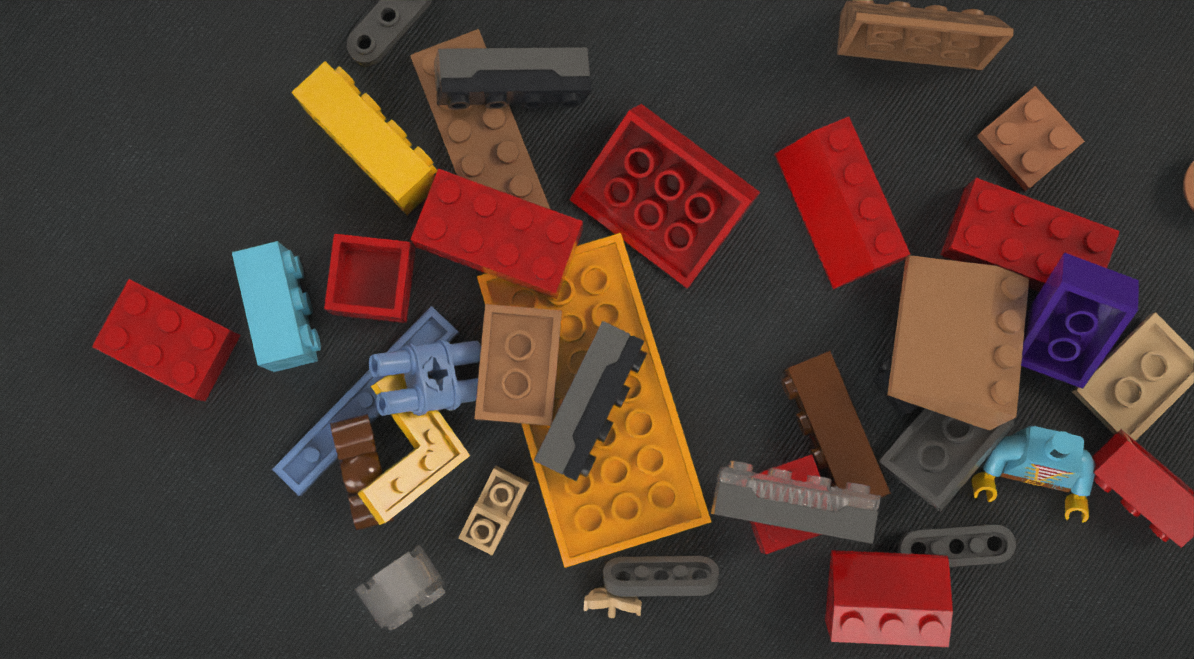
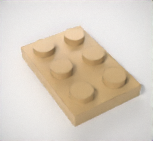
[1072,312,1194,441]

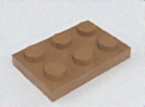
[474,304,562,426]

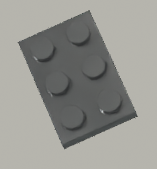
[878,408,1015,512]

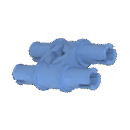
[369,340,481,416]

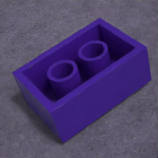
[1021,253,1139,389]

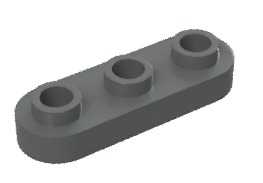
[347,0,432,66]
[898,524,1016,567]
[603,556,719,597]

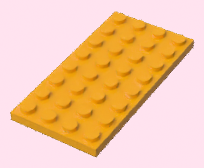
[477,233,711,568]

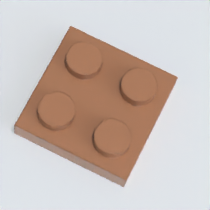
[977,86,1085,191]

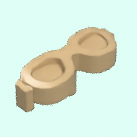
[584,588,642,618]

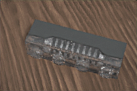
[711,461,881,544]

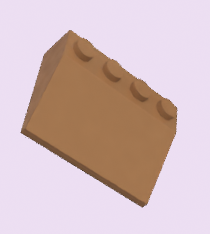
[837,0,1013,70]
[887,255,1029,431]

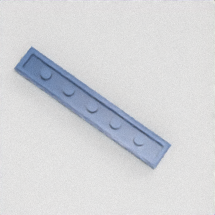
[272,306,459,496]

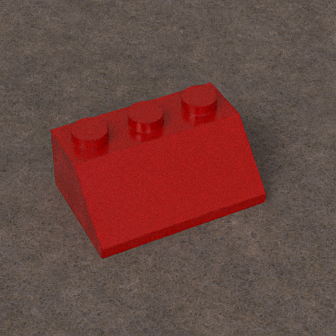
[825,550,953,647]

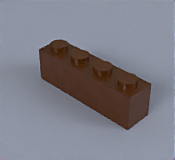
[781,351,890,508]

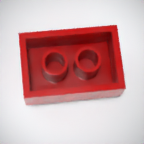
[92,279,241,402]

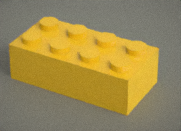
[292,61,437,215]

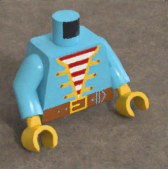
[972,426,1096,523]

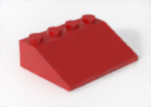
[569,104,760,289]

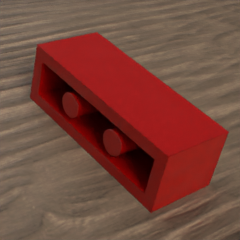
[1092,429,1194,548]

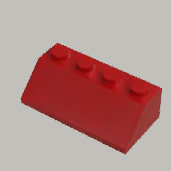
[774,117,910,290]

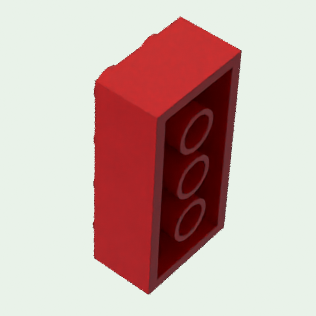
[411,169,583,299]
[940,178,1120,292]

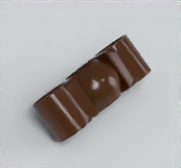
[330,414,394,530]

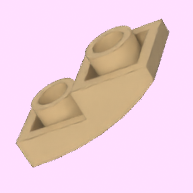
[458,466,530,555]

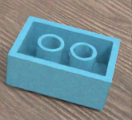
[232,241,321,372]

